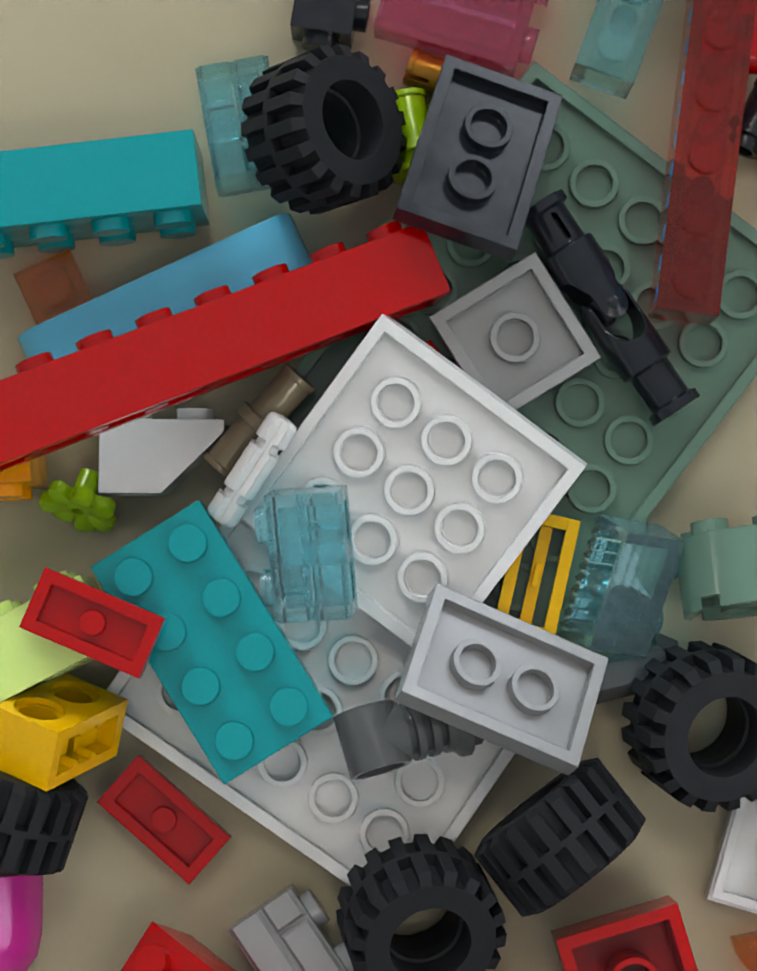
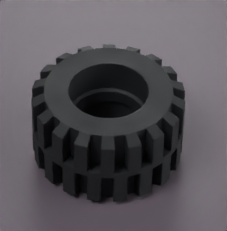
[240,44,407,215]
[621,641,757,812]
[474,758,646,917]
[0,771,89,876]
[336,834,507,971]

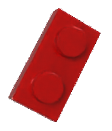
[19,567,167,678]
[97,754,232,885]

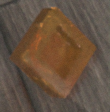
[13,249,93,325]

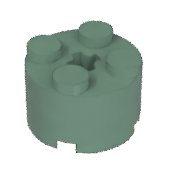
[674,515,757,621]

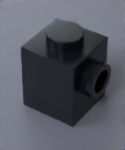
[290,0,371,51]

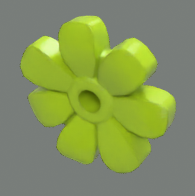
[39,468,117,532]

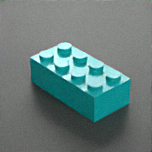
[0,129,210,259]
[90,500,334,785]

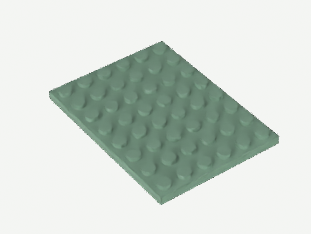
[277,61,757,635]

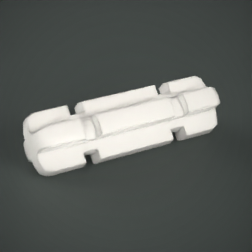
[207,411,297,528]

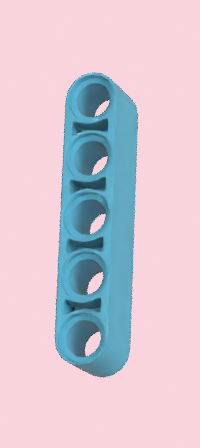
[18,213,311,360]

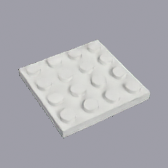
[241,314,587,647]

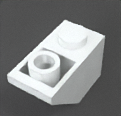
[98,408,228,497]

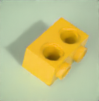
[0,673,128,792]

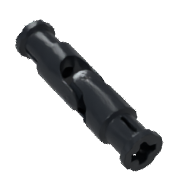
[524,189,700,427]

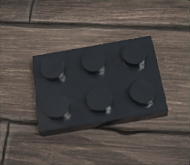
[392,54,563,261]

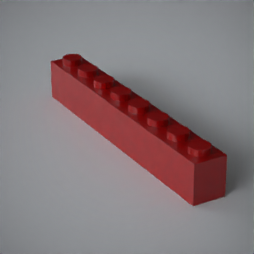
[0,221,451,472]

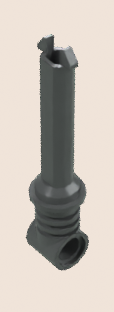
[333,633,679,780]

